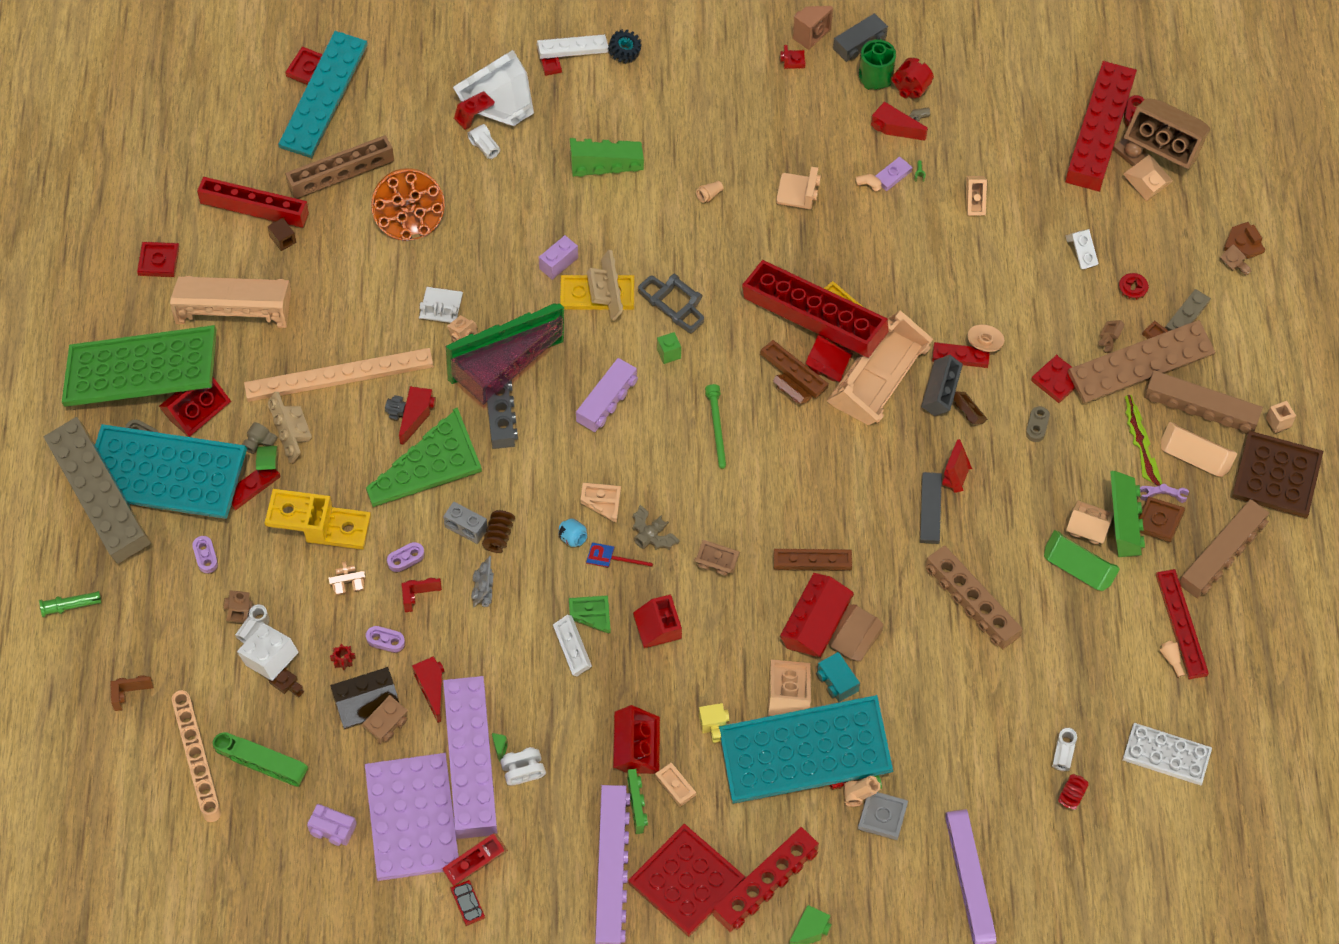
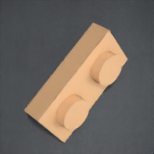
[655,762,696,807]

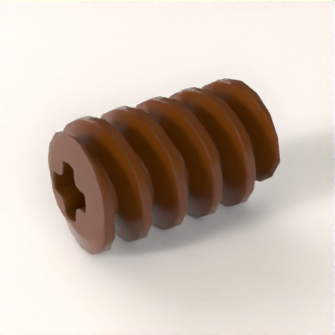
[482,510,515,553]

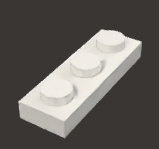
[553,615,592,676]

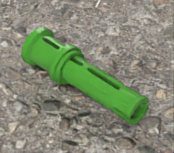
[39,591,101,617]

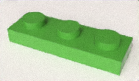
[627,769,648,834]

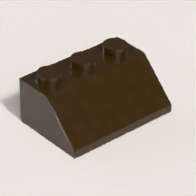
[330,667,399,730]

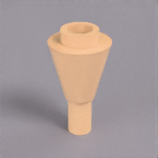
[1159,641,1185,678]

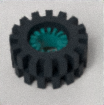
[608,29,642,63]

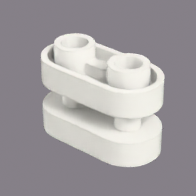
[500,747,546,785]

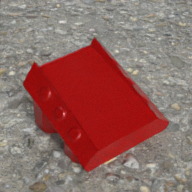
[806,335,853,382]
[942,439,972,493]

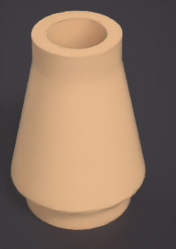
[696,181,723,202]

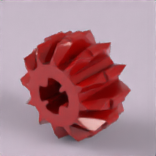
[1058,774,1088,810]

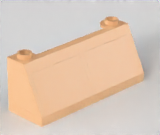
[170,276,291,328]
[827,310,933,425]

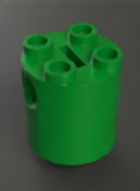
[859,40,896,90]

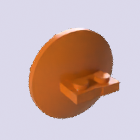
[371,168,445,241]

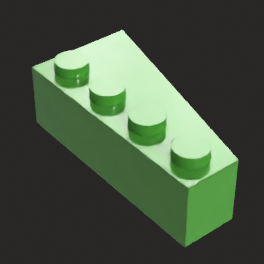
[570,138,644,177]

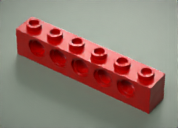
[713,827,819,932]

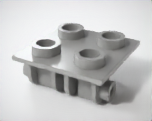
[471,556,494,607]

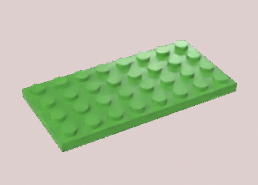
[62,325,217,407]

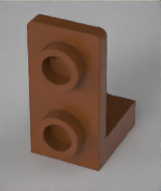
[110,675,154,711]

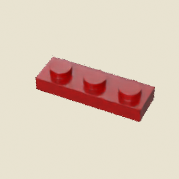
[932,342,990,368]
[231,469,281,511]

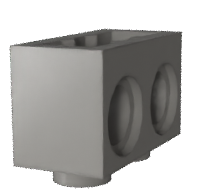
[443,502,487,544]

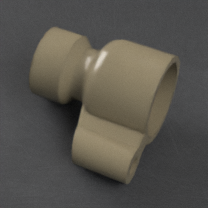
[242,422,278,454]

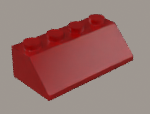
[780,573,854,658]

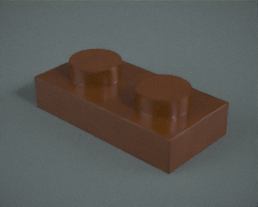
[953,391,987,424]

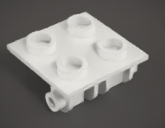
[419,287,463,323]

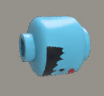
[558,518,587,547]

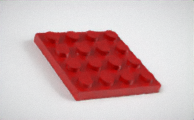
[628,823,745,937]

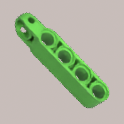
[212,732,308,787]

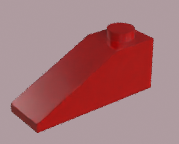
[871,101,928,141]
[399,386,436,445]
[412,656,445,723]
[442,833,508,886]

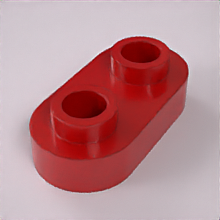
[1125,95,1145,126]

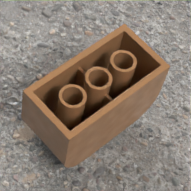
[1124,99,1210,169]

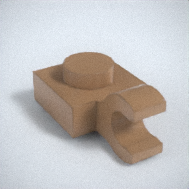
[1220,244,1251,276]
[1098,320,1125,352]

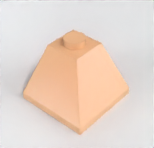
[1123,154,1173,201]

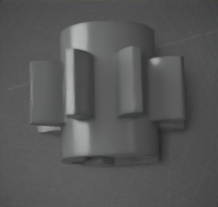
[385,395,406,420]

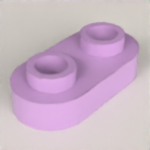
[192,536,218,573]
[387,542,424,572]
[366,626,405,653]

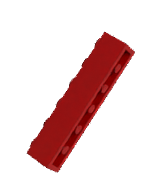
[197,176,309,228]

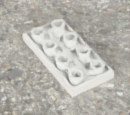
[1123,723,1212,785]

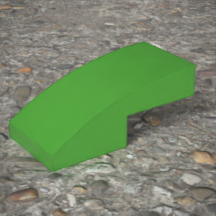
[256,446,278,470]

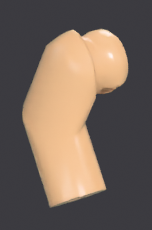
[856,174,882,191]

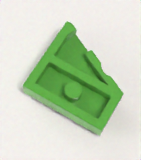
[569,596,611,633]

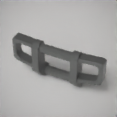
[638,273,704,333]

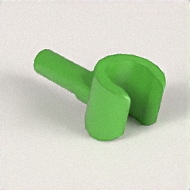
[914,160,926,182]

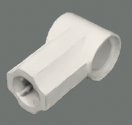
[467,124,500,159]
[235,605,270,643]
[1052,728,1077,772]

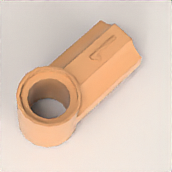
[844,776,880,807]

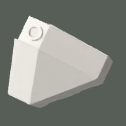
[453,50,534,126]

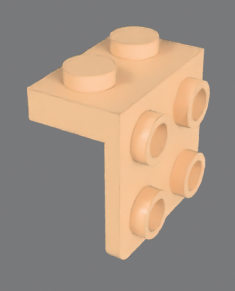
[776,167,821,209]

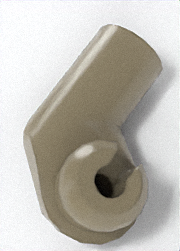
[909,107,930,122]

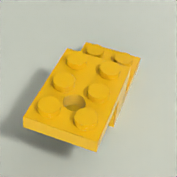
[265,489,371,550]

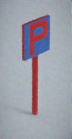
[586,543,653,568]

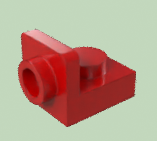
[780,45,805,69]

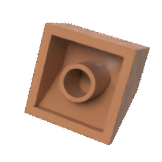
[793,6,833,50]

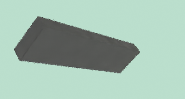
[920,472,942,544]

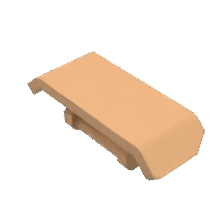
[1161,422,1237,477]

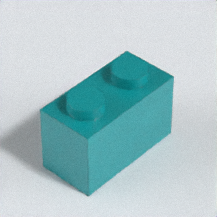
[817,652,860,702]

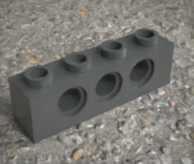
[484,373,518,449]

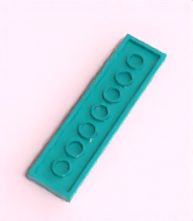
[278,31,368,158]

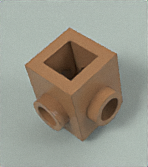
[223,590,253,623]

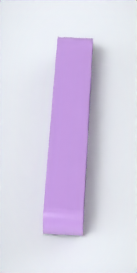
[945,809,996,944]

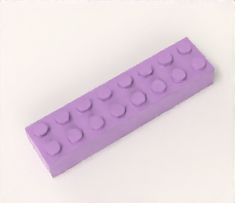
[443,676,498,839]

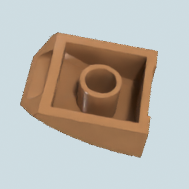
[829,604,884,661]

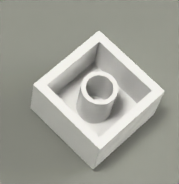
[237,623,299,681]

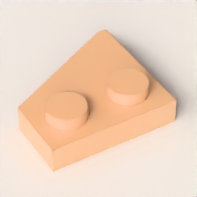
[581,483,621,522]

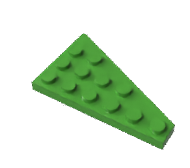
[366,408,482,507]

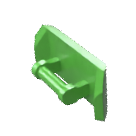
[1044,530,1120,591]

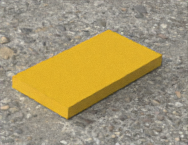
[560,275,634,310]

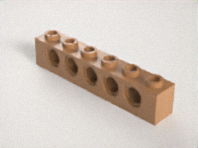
[285,135,394,198]
[925,545,1023,650]

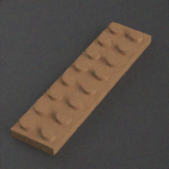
[1068,320,1216,404]

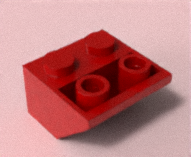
[633,594,682,648]

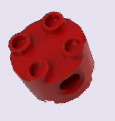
[891,57,934,99]

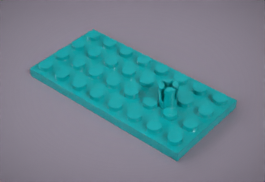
[95,424,247,519]
[719,695,893,804]

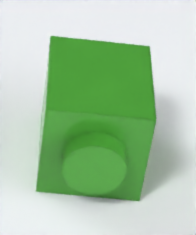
[657,332,681,364]

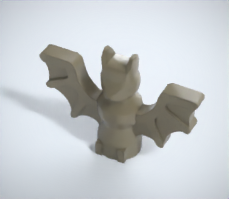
[632,505,679,550]

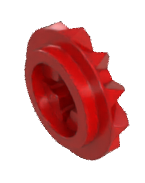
[1119,273,1149,300]

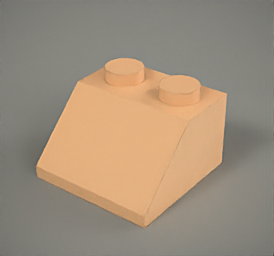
[1066,500,1114,544]

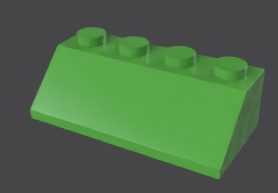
[1110,471,1145,557]

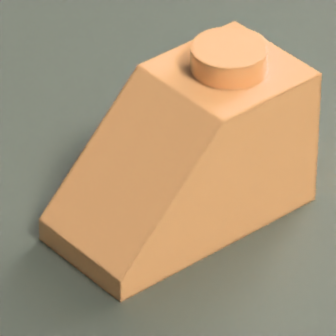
[966,176,987,215]

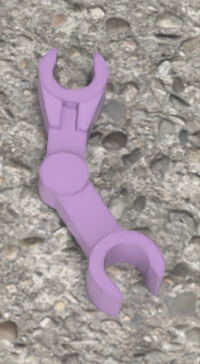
[1140,484,1189,503]

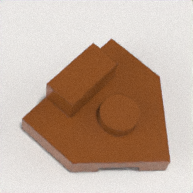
[1224,222,1266,259]

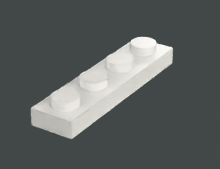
[536,35,609,59]

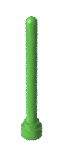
[705,384,726,469]

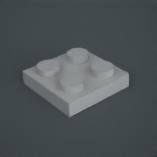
[858,792,908,840]

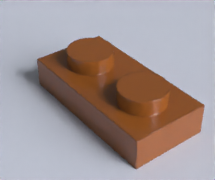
[773,374,812,404]

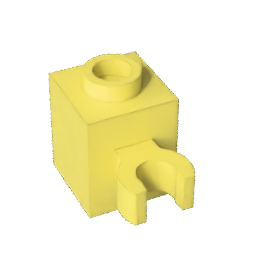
[699,703,729,743]

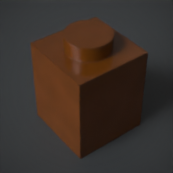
[267,218,297,251]

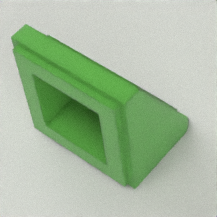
[492,733,508,762]

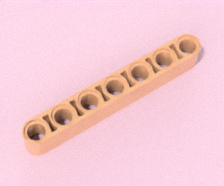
[172,690,221,822]

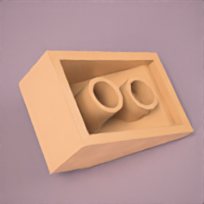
[768,660,811,716]

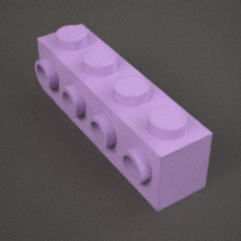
[576,358,638,432]

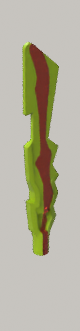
[1125,395,1162,486]

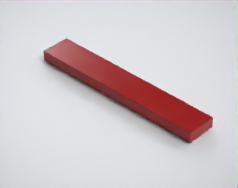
[1156,569,1209,680]

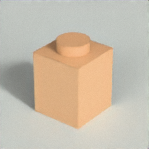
[1266,401,1296,433]

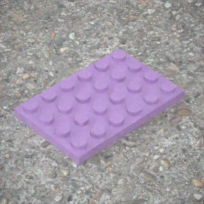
[365,753,459,881]

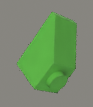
[790,905,832,944]

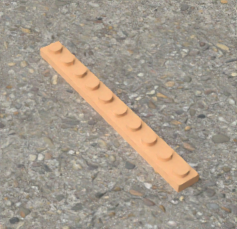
[244,348,433,402]

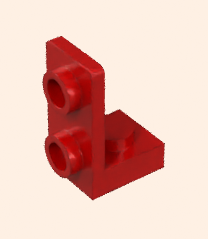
[454,91,495,130]
[401,578,442,613]

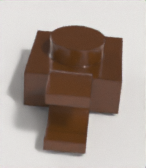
[268,668,304,697]

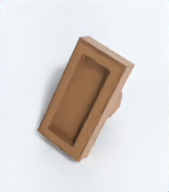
[1113,138,1148,166]

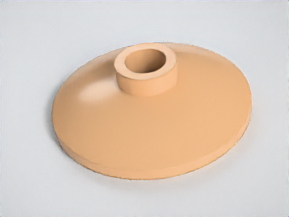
[967,325,1004,352]

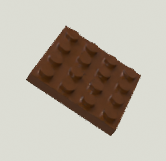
[1232,431,1324,518]

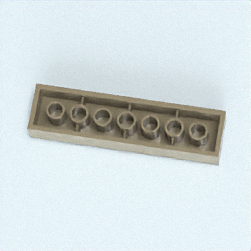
[43,417,151,564]

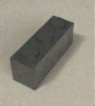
[833,13,888,62]
[921,355,963,416]

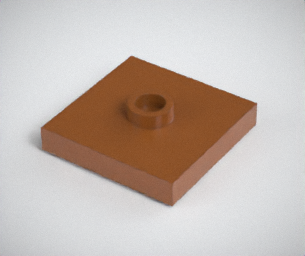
[1139,496,1185,542]

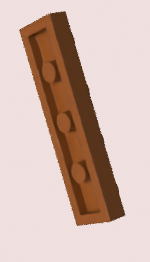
[760,340,829,398]
[773,549,852,570]

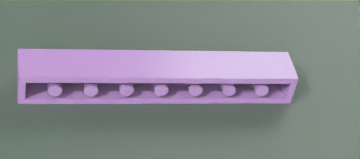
[595,785,630,944]

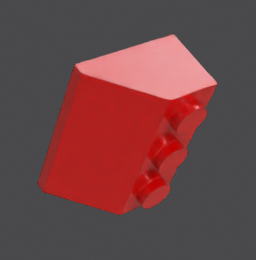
[159,377,231,437]
[613,705,660,774]

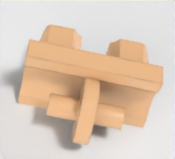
[329,561,365,595]

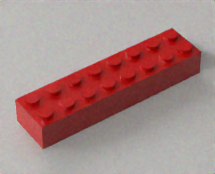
[1065,61,1137,192]
[742,259,889,358]

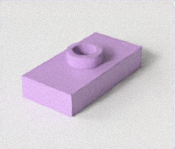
[876,157,912,191]

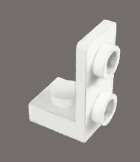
[1065,229,1098,269]

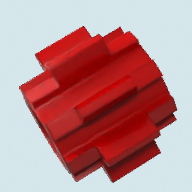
[330,644,356,670]

